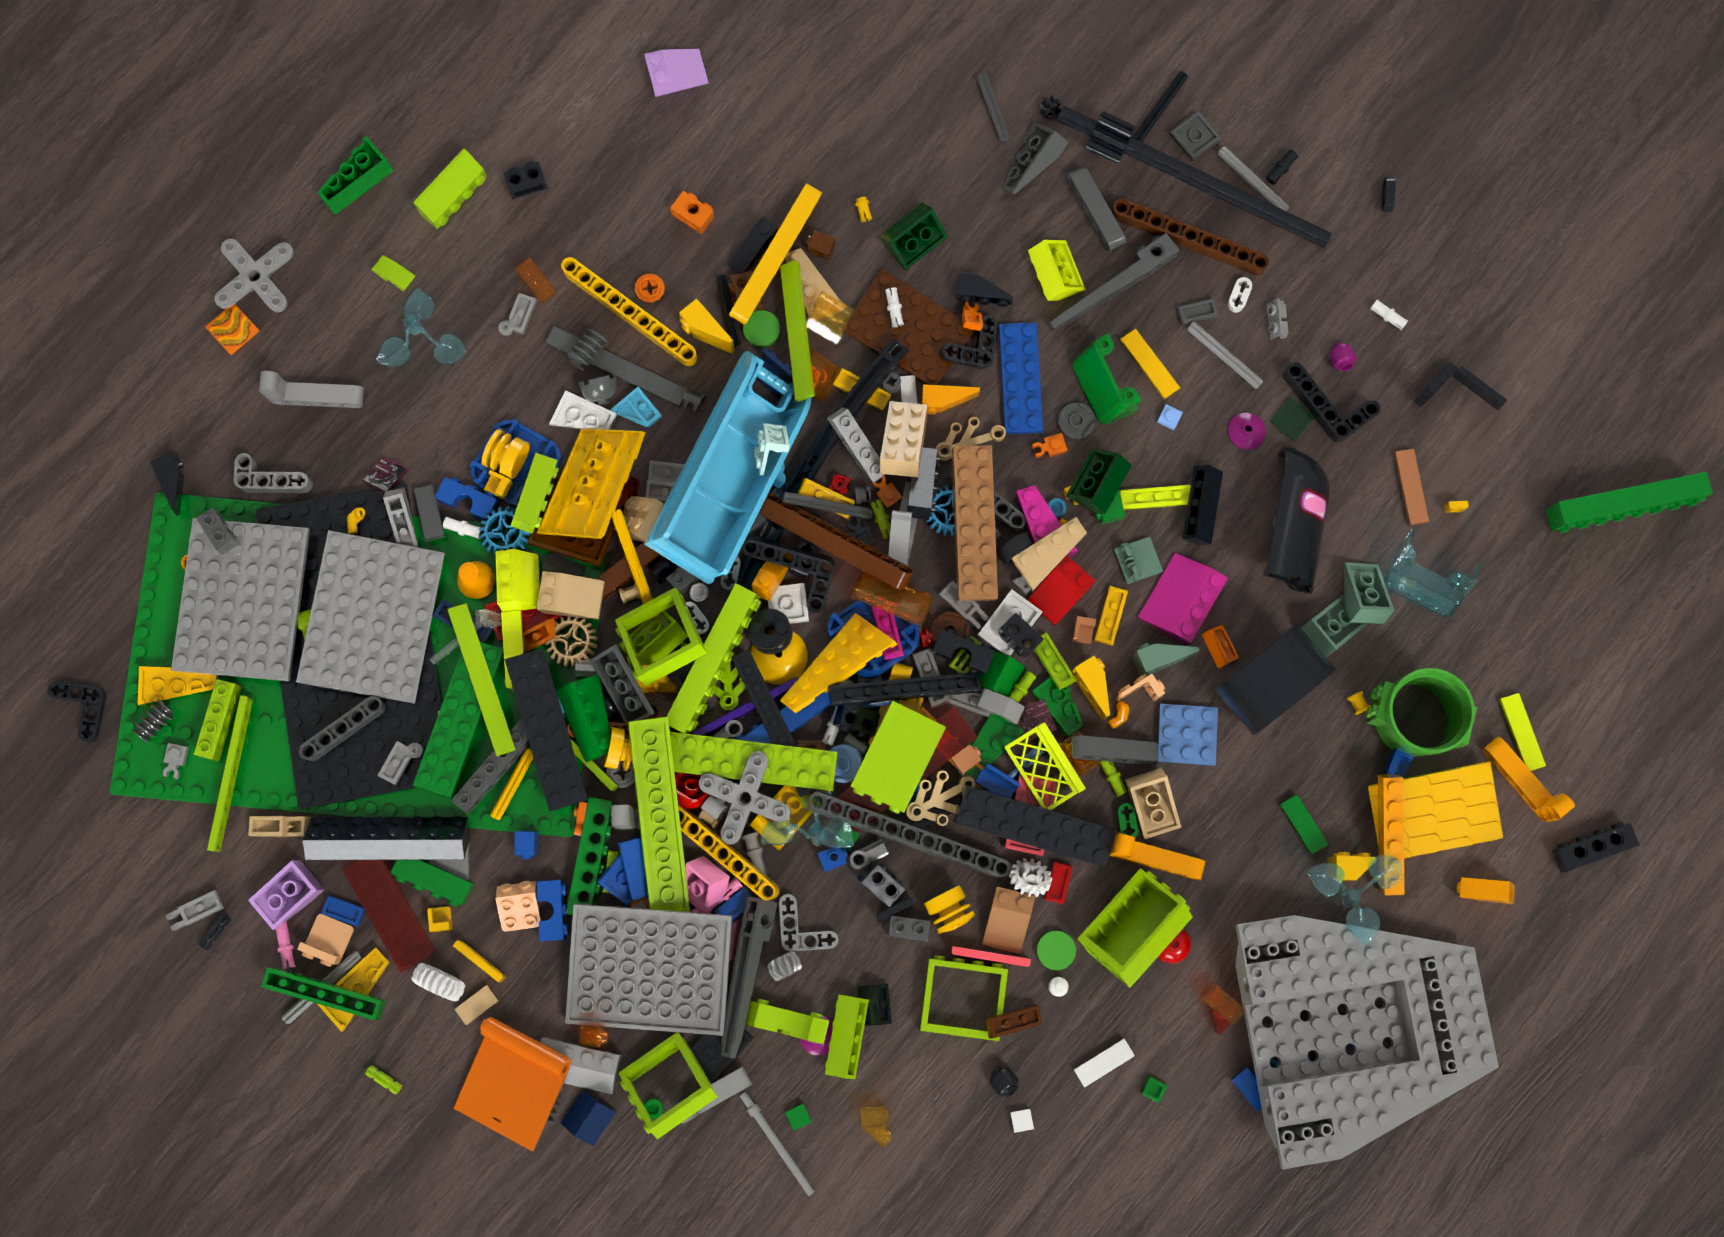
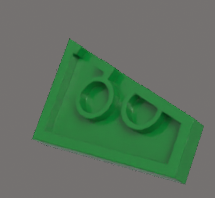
[1031,677,1083,737]

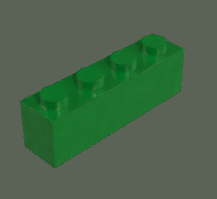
[390,859,475,907]

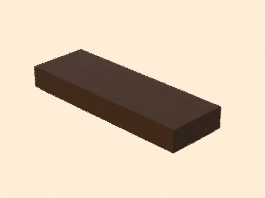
[985,1004,1042,1039]

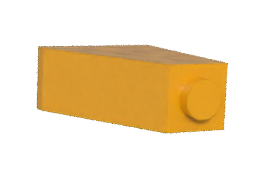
[1457,877,1515,904]

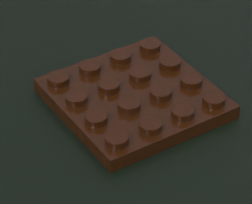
[527,475,626,567]

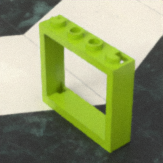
[615,587,707,686]
[920,955,1008,1041]
[619,1032,718,1139]

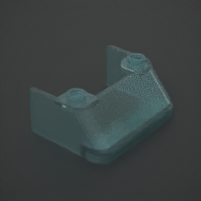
[1384,528,1482,618]

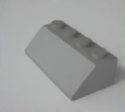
[540,1037,622,1094]

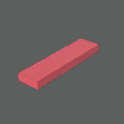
[951,946,1031,967]

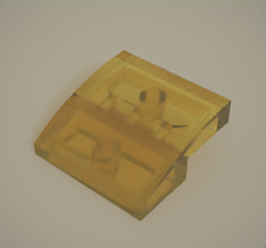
[806,291,854,344]

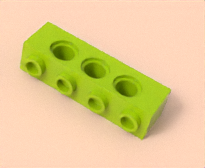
[194,679,242,762]

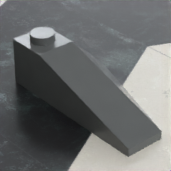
[1002,122,1068,195]

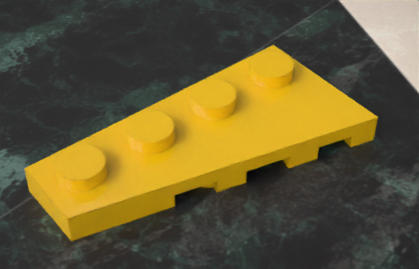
[138,666,219,705]
[317,947,390,1032]

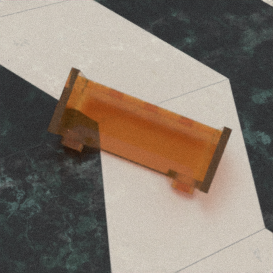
[850,571,934,633]

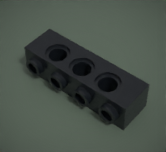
[1552,821,1639,873]

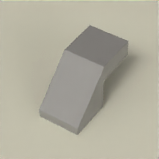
[976,688,1025,724]

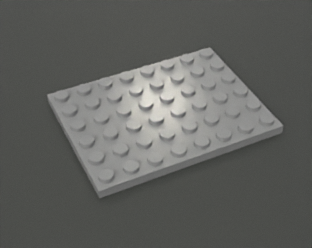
[171,518,310,681]
[296,530,445,704]
[565,903,732,1036]

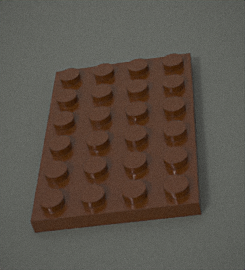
[841,269,975,385]

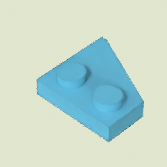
[611,387,662,428]

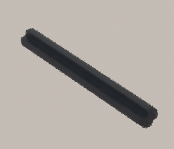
[1132,71,1188,142]

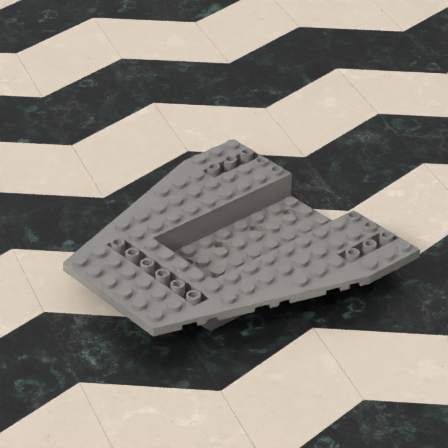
[1235,915,1499,1169]

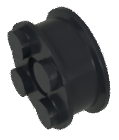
[748,609,793,655]

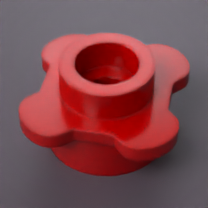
[829,473,850,495]
[919,628,933,649]

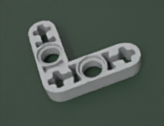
[779,894,839,951]

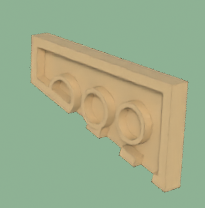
[785,248,846,323]
[1012,517,1087,591]

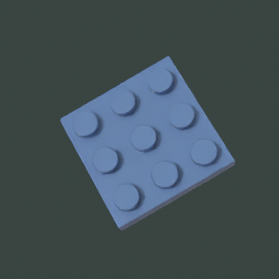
[1158,704,1218,766]

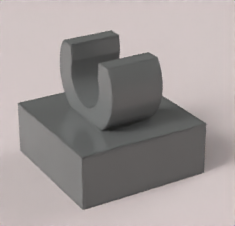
[682,387,707,411]

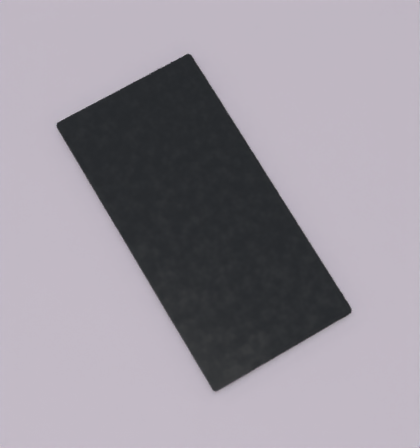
[256,483,442,809]

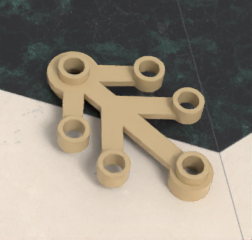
[935,417,1006,461]
[906,770,975,826]

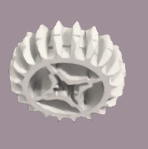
[412,963,465,1001]

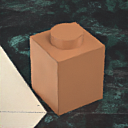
[950,745,982,775]

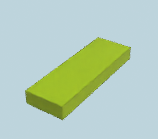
[1030,632,1076,690]

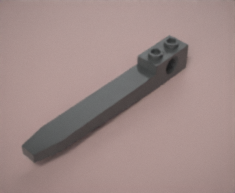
[1049,233,1179,332]
[721,896,777,1058]

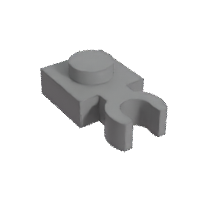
[163,743,189,779]

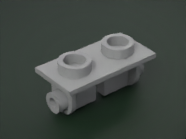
[1267,298,1289,340]

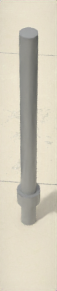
[740,1092,815,1196]

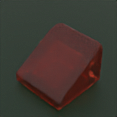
[1209,1010,1229,1035]

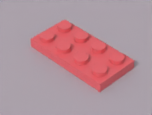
[1005,773,1058,856]

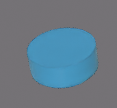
[1048,498,1067,518]

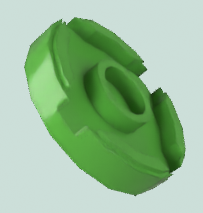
[743,310,780,348]
[1036,931,1076,970]

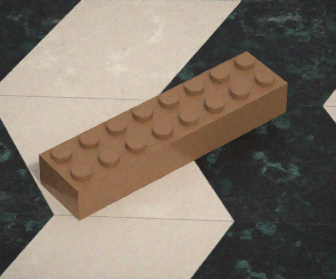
[951,445,998,602]

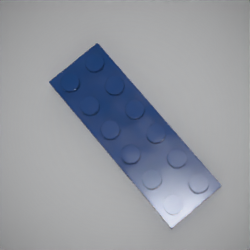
[999,323,1043,435]

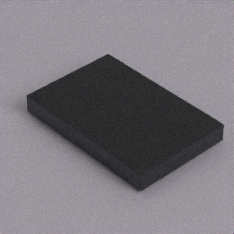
[690,1030,753,1083]

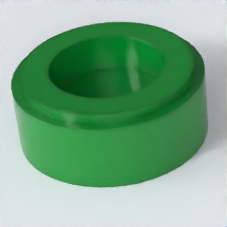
[644,1098,664,1119]

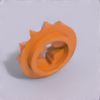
[635,274,665,303]

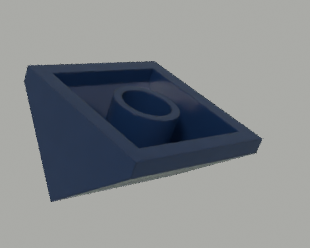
[560,1089,616,1146]

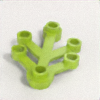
[715,662,746,711]

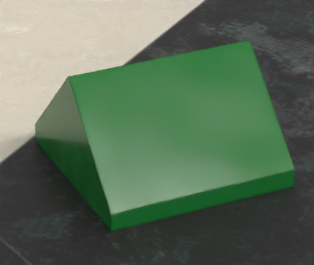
[979,651,1025,697]

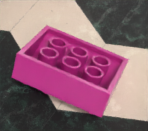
[1137,553,1228,646]

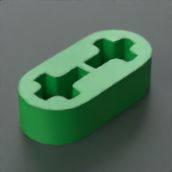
[1117,803,1138,837]

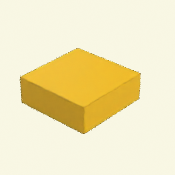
[1444,501,1469,513]

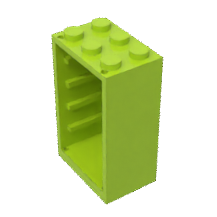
[851,701,946,814]
[1078,868,1193,988]

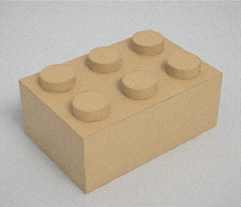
[615,496,664,542]

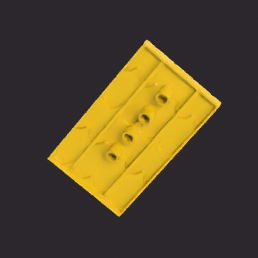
[537,429,646,539]
[1368,761,1503,858]

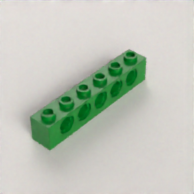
[566,797,614,915]

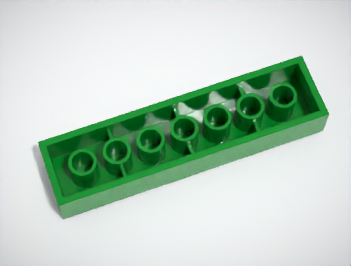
[1546,472,1713,533]
[413,642,504,799]

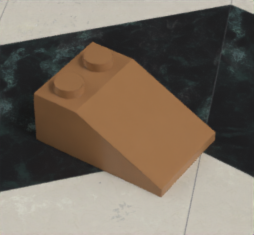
[982,887,1035,954]

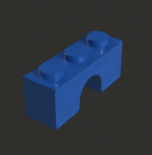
[435,477,499,521]
[537,880,569,941]

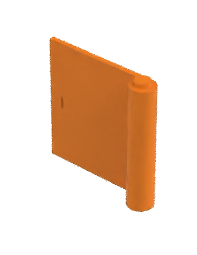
[453,1017,572,1151]

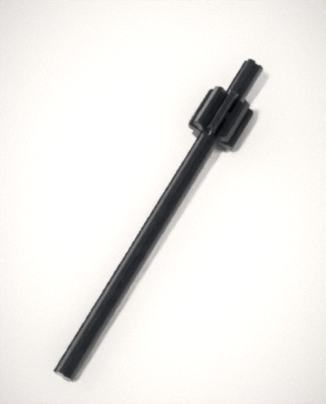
[1057,106,1332,248]

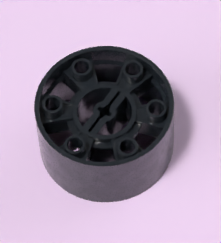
[1215,623,1336,735]

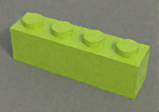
[511,453,559,534]
[825,995,869,1079]

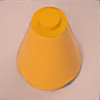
[457,561,495,599]

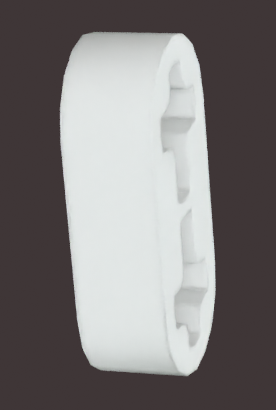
[1228,277,1252,313]
[686,602,710,635]

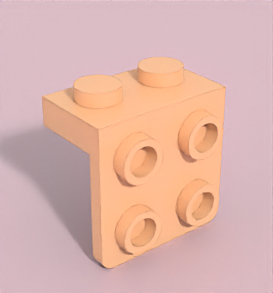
[1116,674,1165,702]
[495,881,541,932]
[297,914,354,967]

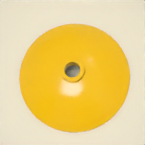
[751,629,808,685]

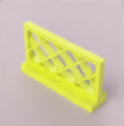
[1004,722,1086,809]

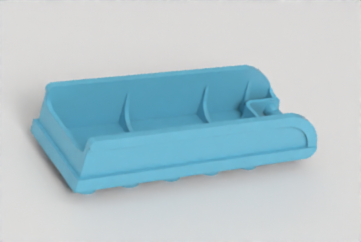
[644,351,811,584]

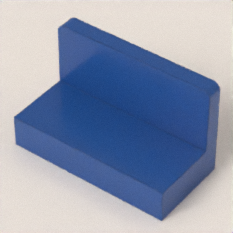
[975,764,1021,797]

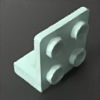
[754,423,790,476]

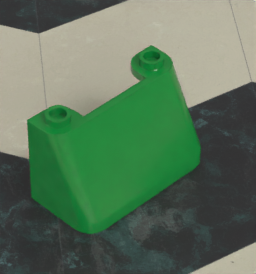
[1073,333,1141,425]

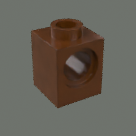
[806,230,835,261]

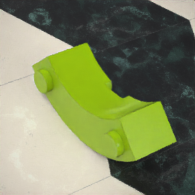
[745,998,829,1044]

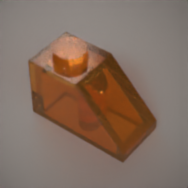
[515,257,556,303]

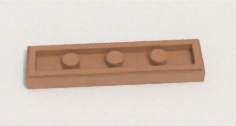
[1394,449,1429,526]

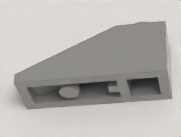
[383,488,418,548]

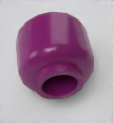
[1329,342,1357,372]

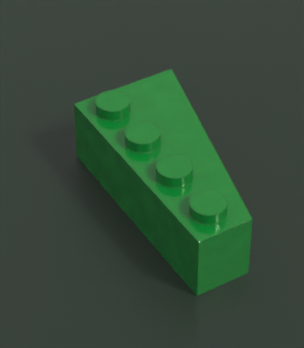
[317,136,393,215]
[556,675,611,763]

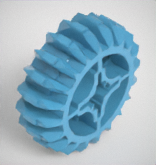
[926,485,955,536]
[479,506,531,556]

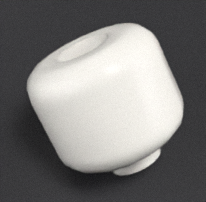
[1048,977,1069,997]

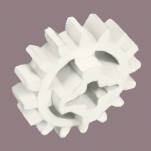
[1009,858,1053,897]

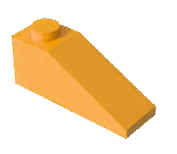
[922,385,980,415]
[752,552,794,601]

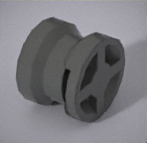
[882,372,901,394]
[855,484,872,504]

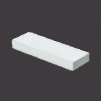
[1073,1038,1135,1087]

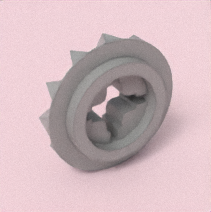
[607,761,635,788]

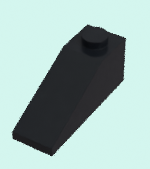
[728,217,778,276]
[150,452,184,516]

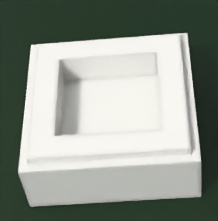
[1010,1108,1034,1133]

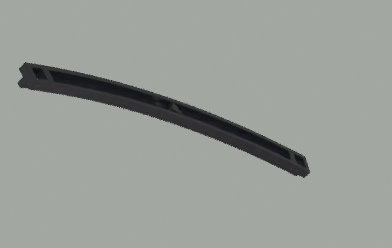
[736,338,909,592]

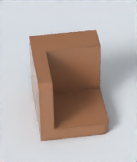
[1072,616,1096,644]

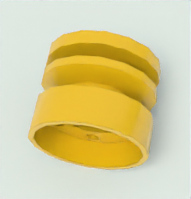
[482,429,530,479]
[603,727,634,773]
[924,885,975,934]

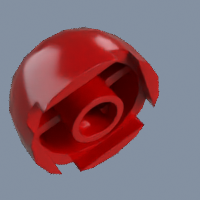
[675,773,710,809]
[1157,929,1191,964]

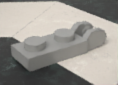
[939,581,989,630]
[166,890,224,931]

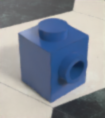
[514,831,539,859]
[818,845,849,873]

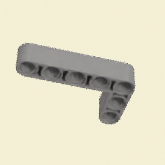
[259,371,364,408]

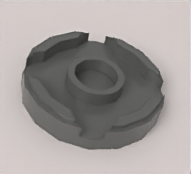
[1058,402,1095,440]

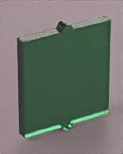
[1270,397,1315,442]

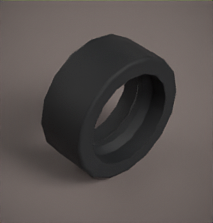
[996,532,1034,565]

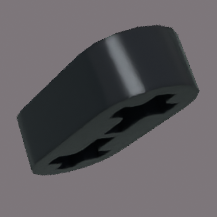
[1381,177,1396,212]

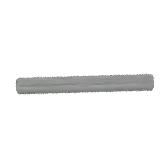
[1218,146,1289,211]
[1187,322,1263,389]
[281,951,363,1024]

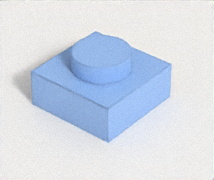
[1157,404,1183,430]

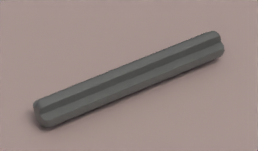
[977,73,1010,142]

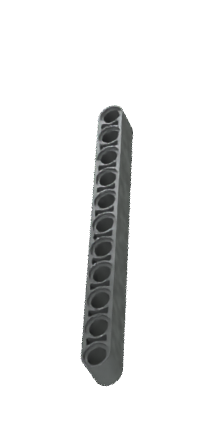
[807,792,1011,878]

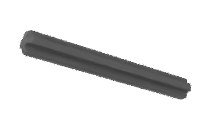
[782,492,873,519]

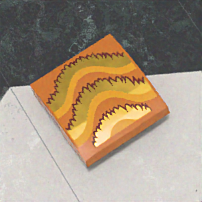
[205,304,260,356]

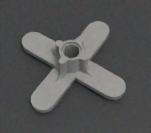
[215,239,294,312]
[699,751,791,845]

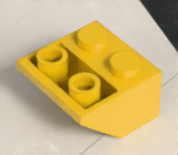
[1328,852,1376,882]

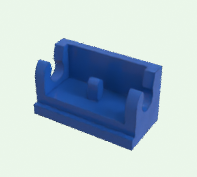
[1383,749,1413,778]

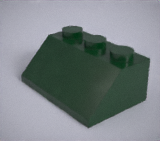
[880,202,948,270]
[1066,448,1132,514]

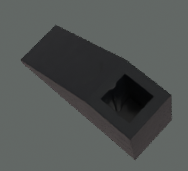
[956,272,1013,307]

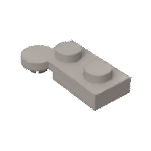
[498,293,537,336]
[377,741,423,785]

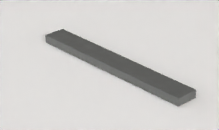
[545,326,687,407]

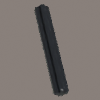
[717,274,741,346]

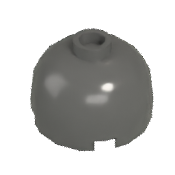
[578,374,617,405]

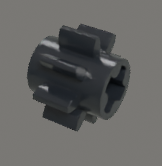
[1039,95,1062,120]

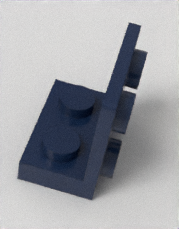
[756,348,793,399]

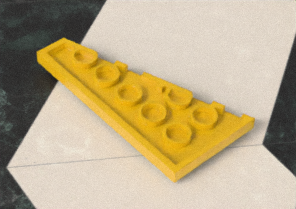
[780,613,897,714]

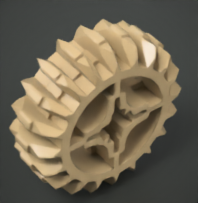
[545,616,598,667]

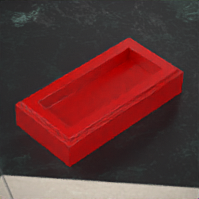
[1044,862,1073,905]

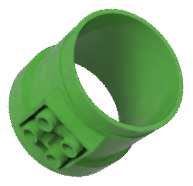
[1365,668,1477,757]

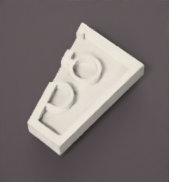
[549,390,617,430]

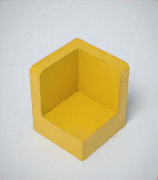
[484,470,513,500]
[427,906,453,932]

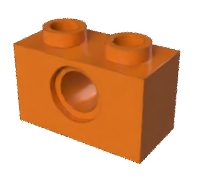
[670,191,715,235]

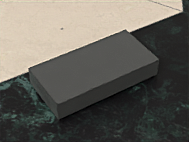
[1177,298,1219,326]

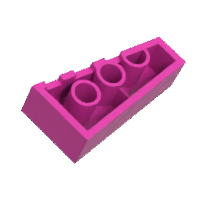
[1015,485,1078,559]

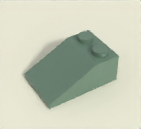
[1343,562,1395,624]
[1301,594,1368,657]
[1132,643,1200,676]

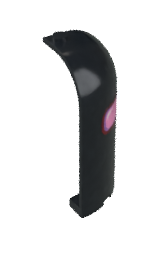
[1263,447,1330,594]

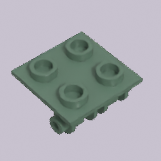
[1114,537,1163,584]

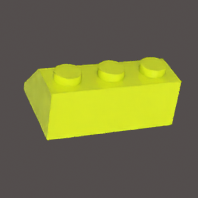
[1028,240,1086,301]
[496,549,540,612]

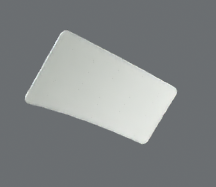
[900,375,917,404]

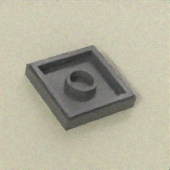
[1169,111,1222,162]

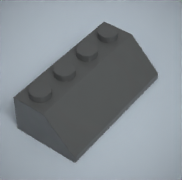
[590,644,655,727]

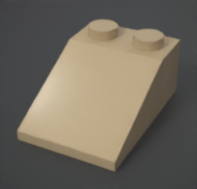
[537,571,605,619]
[1125,768,1182,839]

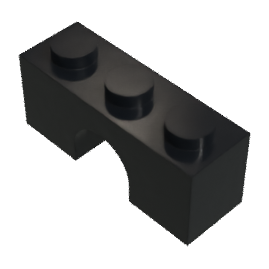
[931,628,995,675]

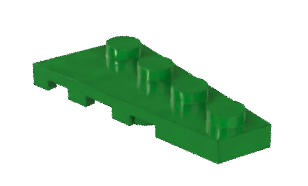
[956,714,1024,785]

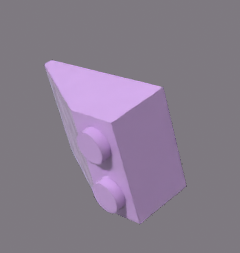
[644,49,708,97]
[248,860,325,930]

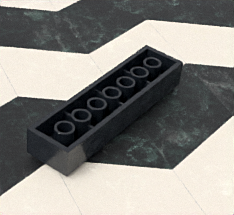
[504,648,588,811]
[953,784,1117,868]
[302,816,470,860]

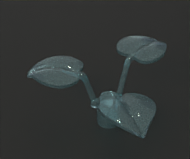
[376,288,466,367]
[761,789,854,848]
[1307,855,1402,945]

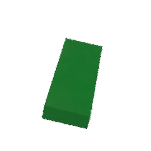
[1279,794,1329,855]

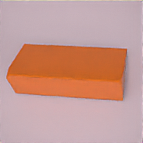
[523,619,556,652]
[1202,624,1240,668]

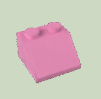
[685,856,730,913]

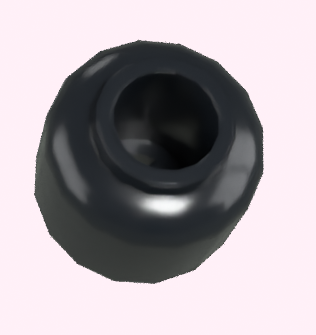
[989,1066,1019,1097]

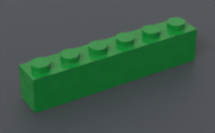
[261,967,387,1020]

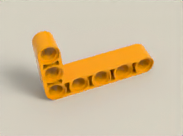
[1483,737,1575,822]
[1109,833,1206,880]

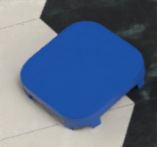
[470,419,562,508]
[827,588,920,678]

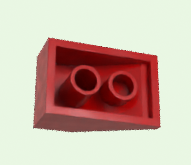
[1027,555,1096,626]

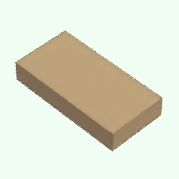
[455,985,499,1025]

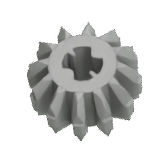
[767,951,802,981]

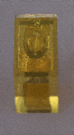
[860,1105,891,1148]

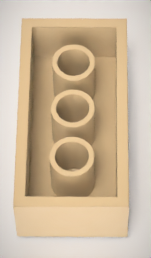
[880,401,927,477]

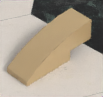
[248,816,312,837]

